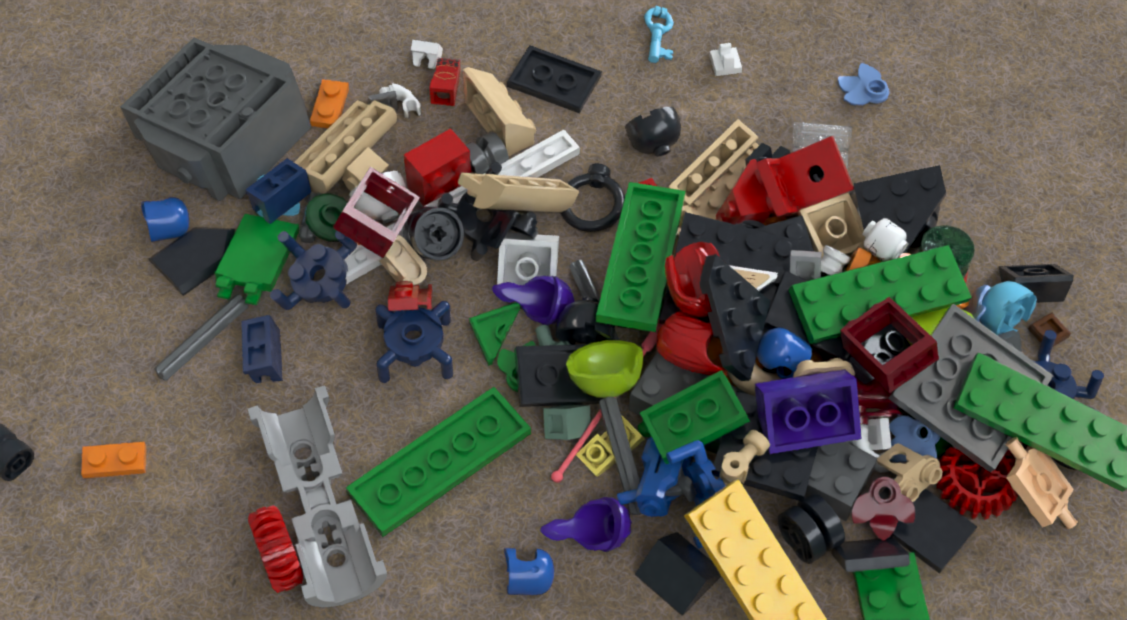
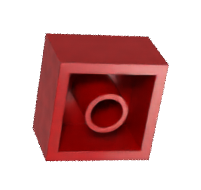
[404,128,471,207]

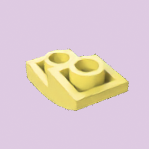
[576,416,645,477]

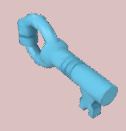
[644,6,673,63]

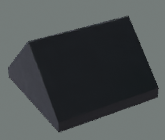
[999,264,1074,303]
[635,532,721,616]

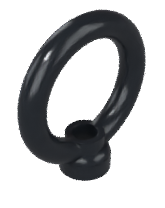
[560,163,625,232]

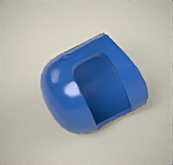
[141,197,190,242]
[757,327,812,379]
[504,548,554,595]

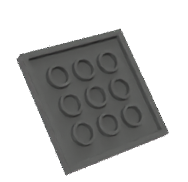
[888,304,1053,472]

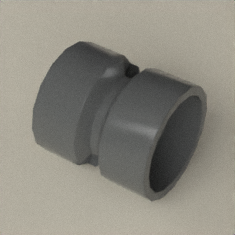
[466,131,509,174]

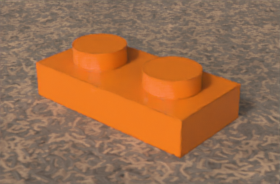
[310,79,349,128]
[81,442,146,478]

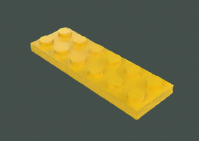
[684,480,827,620]

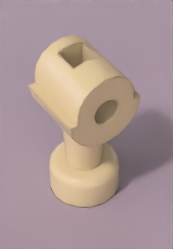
[720,430,770,486]

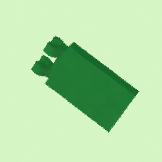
[215,214,299,305]

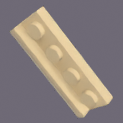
[294,100,397,194]
[668,119,759,220]
[458,173,579,213]

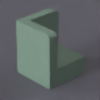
[543,405,591,440]

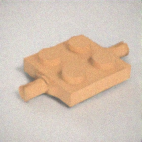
[1005,437,1078,529]

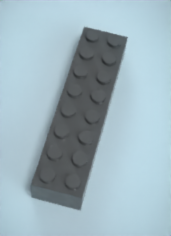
[629,352,878,521]

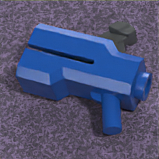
[617,437,696,517]

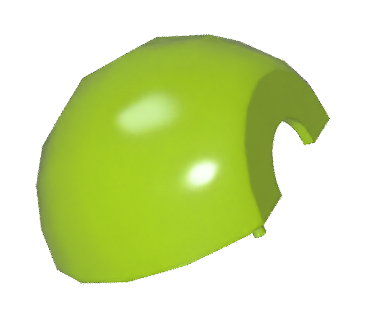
[566,340,643,398]

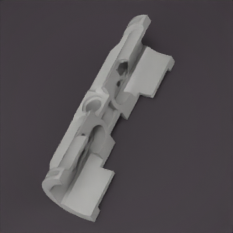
[248,386,387,607]

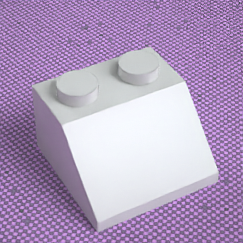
[497,233,559,285]

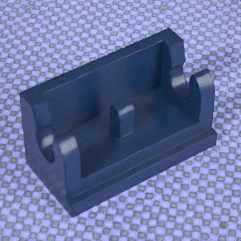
[245,158,312,224]
[241,315,283,383]

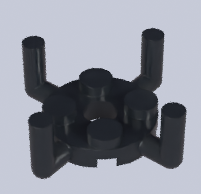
[437,162,536,261]

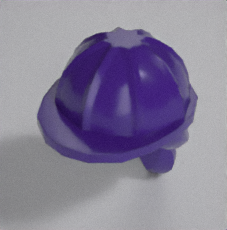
[492,275,574,326]
[540,497,632,552]

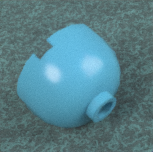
[980,281,1037,335]

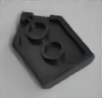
[149,227,235,296]

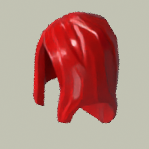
[664,242,720,318]
[656,311,728,377]

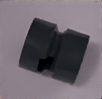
[0,423,34,481]

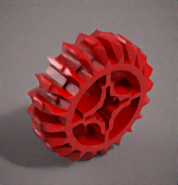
[936,447,1018,520]
[248,505,303,593]

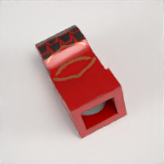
[429,57,460,106]

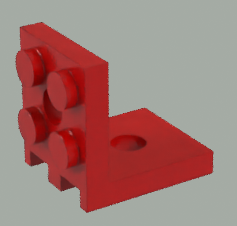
[755,136,855,217]

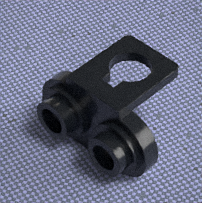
[481,210,539,249]

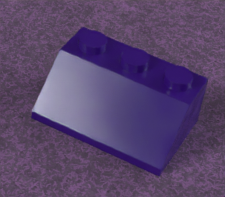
[755,369,862,454]

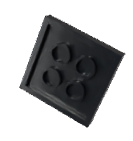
[712,391,818,502]

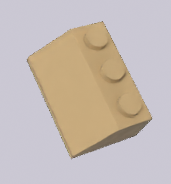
[463,67,536,156]

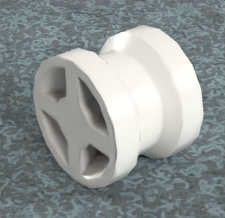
[821,245,852,275]

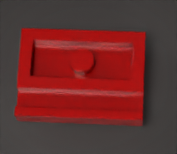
[388,281,433,311]

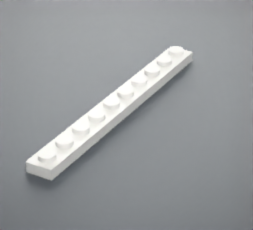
[345,130,580,284]

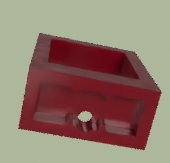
[333,167,420,258]
[840,297,939,393]

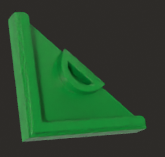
[469,302,521,366]

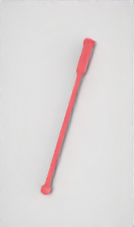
[551,318,663,483]

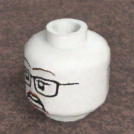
[862,218,908,262]

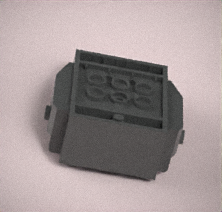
[120,37,311,201]

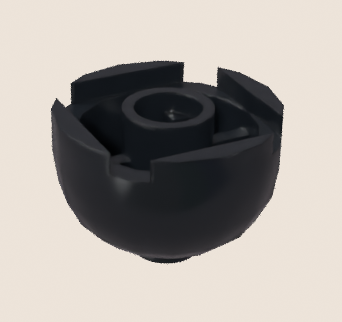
[625,107,681,157]
[555,297,615,345]

